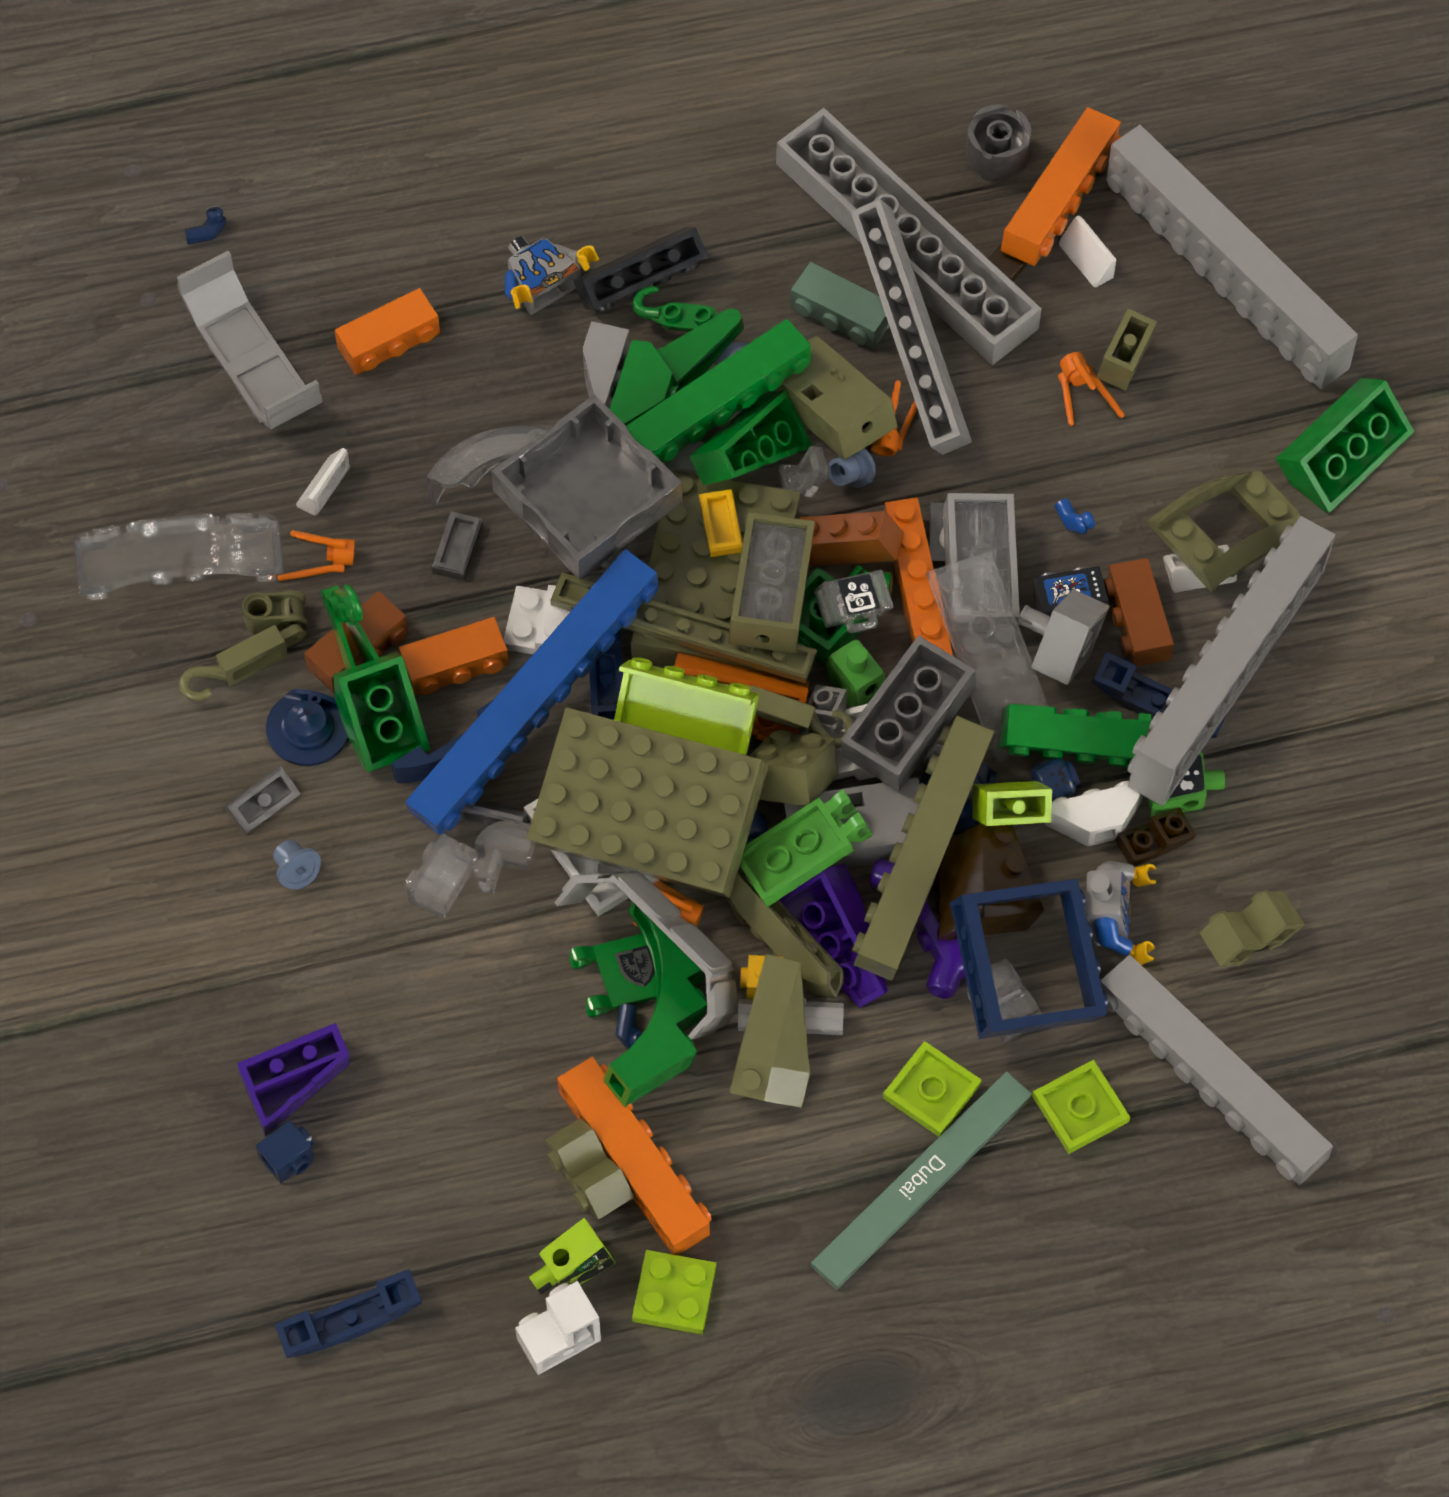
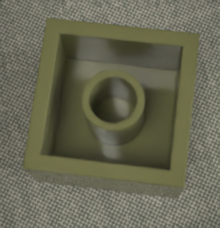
[750,730,839,806]

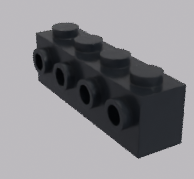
[572,227,708,313]

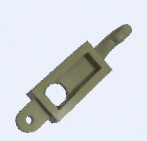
[179,624,306,701]
[725,684,854,748]

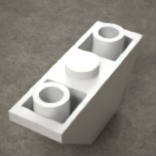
[1044,781,1143,847]

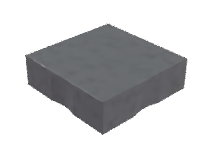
[491,394,682,580]

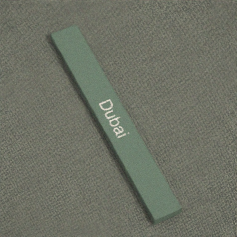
[811,1071,1032,1290]

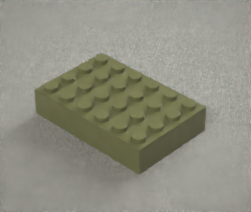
[631,471,800,671]
[526,707,769,899]

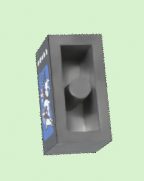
[1032,566,1109,617]

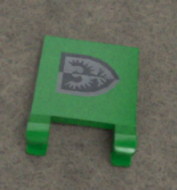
[569,934,656,1018]

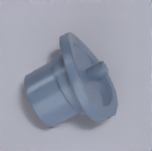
[827,448,876,488]
[273,840,321,889]

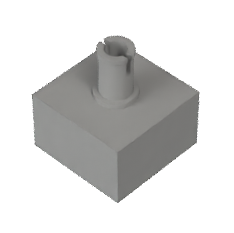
[1017,589,1110,685]

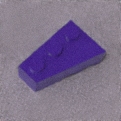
[237,1023,350,1136]

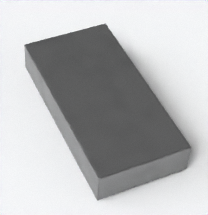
[432,511,483,580]

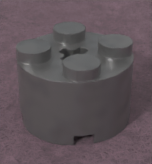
[966,104,1031,181]

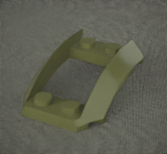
[1147,471,1300,593]

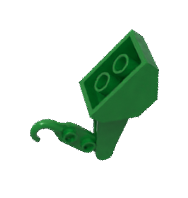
[610,286,744,426]
[321,584,431,772]

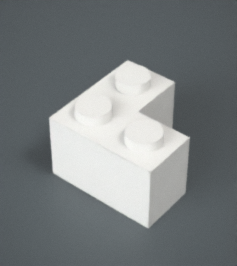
[515,1281,601,1375]

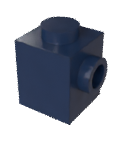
[256,1120,314,1184]

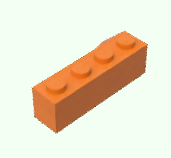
[674,653,810,741]

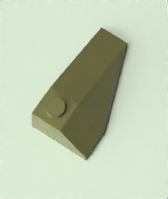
[730,954,810,1108]

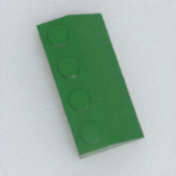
[1275,378,1414,513]

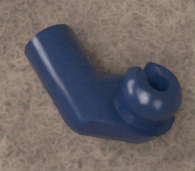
[185,207,226,245]
[616,1004,643,1050]

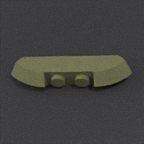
[726,872,843,998]

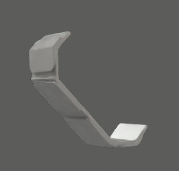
[177,251,323,429]
[554,871,738,1040]

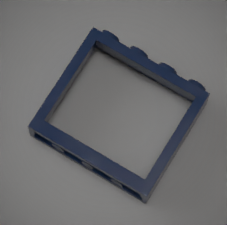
[950,879,1108,1039]

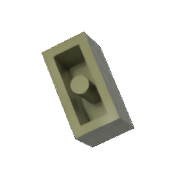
[1096,309,1157,391]

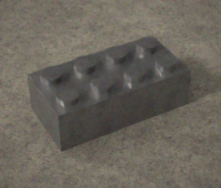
[841,635,976,791]

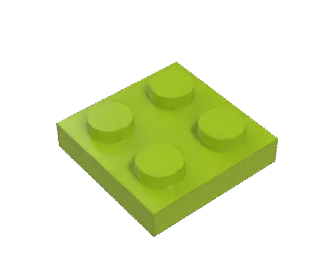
[883,1041,982,1137]
[1032,1059,1130,1154]
[632,1250,717,1335]

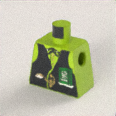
[529,1218,616,1294]

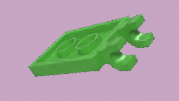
[740,789,873,907]

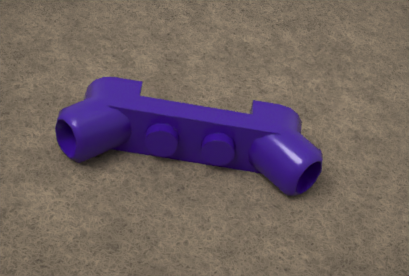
[870,858,966,999]

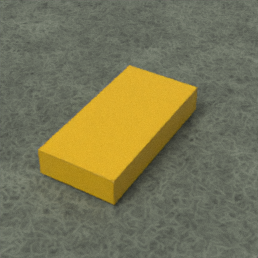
[699,489,743,557]

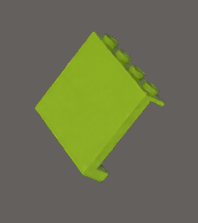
[614,657,759,756]

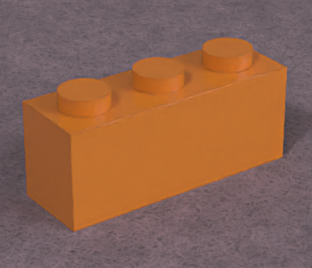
[334,288,440,375]
[399,617,509,696]

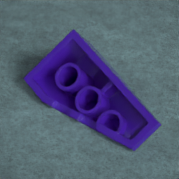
[779,864,888,1008]

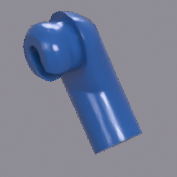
[1054,498,1096,534]

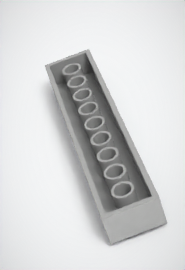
[776,108,1041,366]
[1106,124,1358,390]
[1127,516,1336,806]

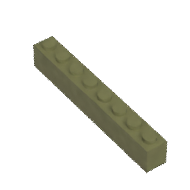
[851,716,994,981]

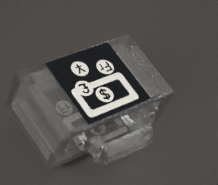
[814,570,894,633]

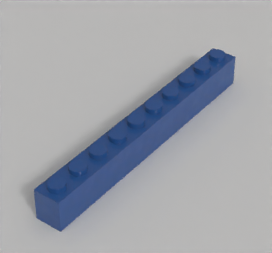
[405,549,659,836]

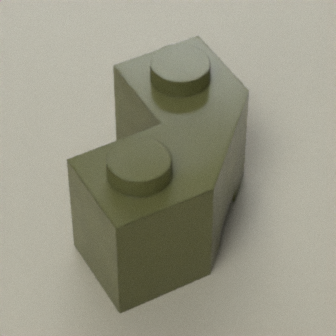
[1199,890,1305,967]
[545,1118,634,1219]

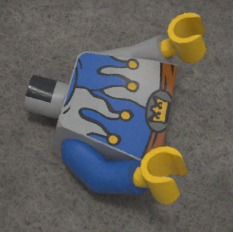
[504,236,600,315]
[1086,861,1156,965]

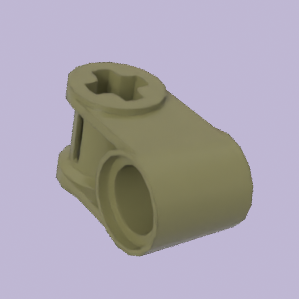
[242,590,308,635]

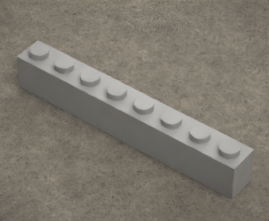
[851,199,972,455]
[1100,955,1333,1186]

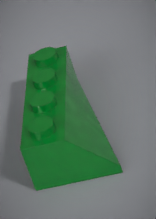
[689,390,814,486]
[999,704,1151,767]

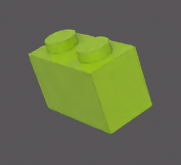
[972,781,1052,826]

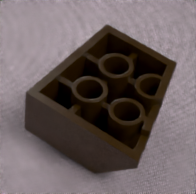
[936,823,1044,941]

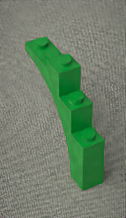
[603,901,707,1107]

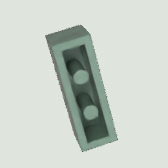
[790,262,889,349]

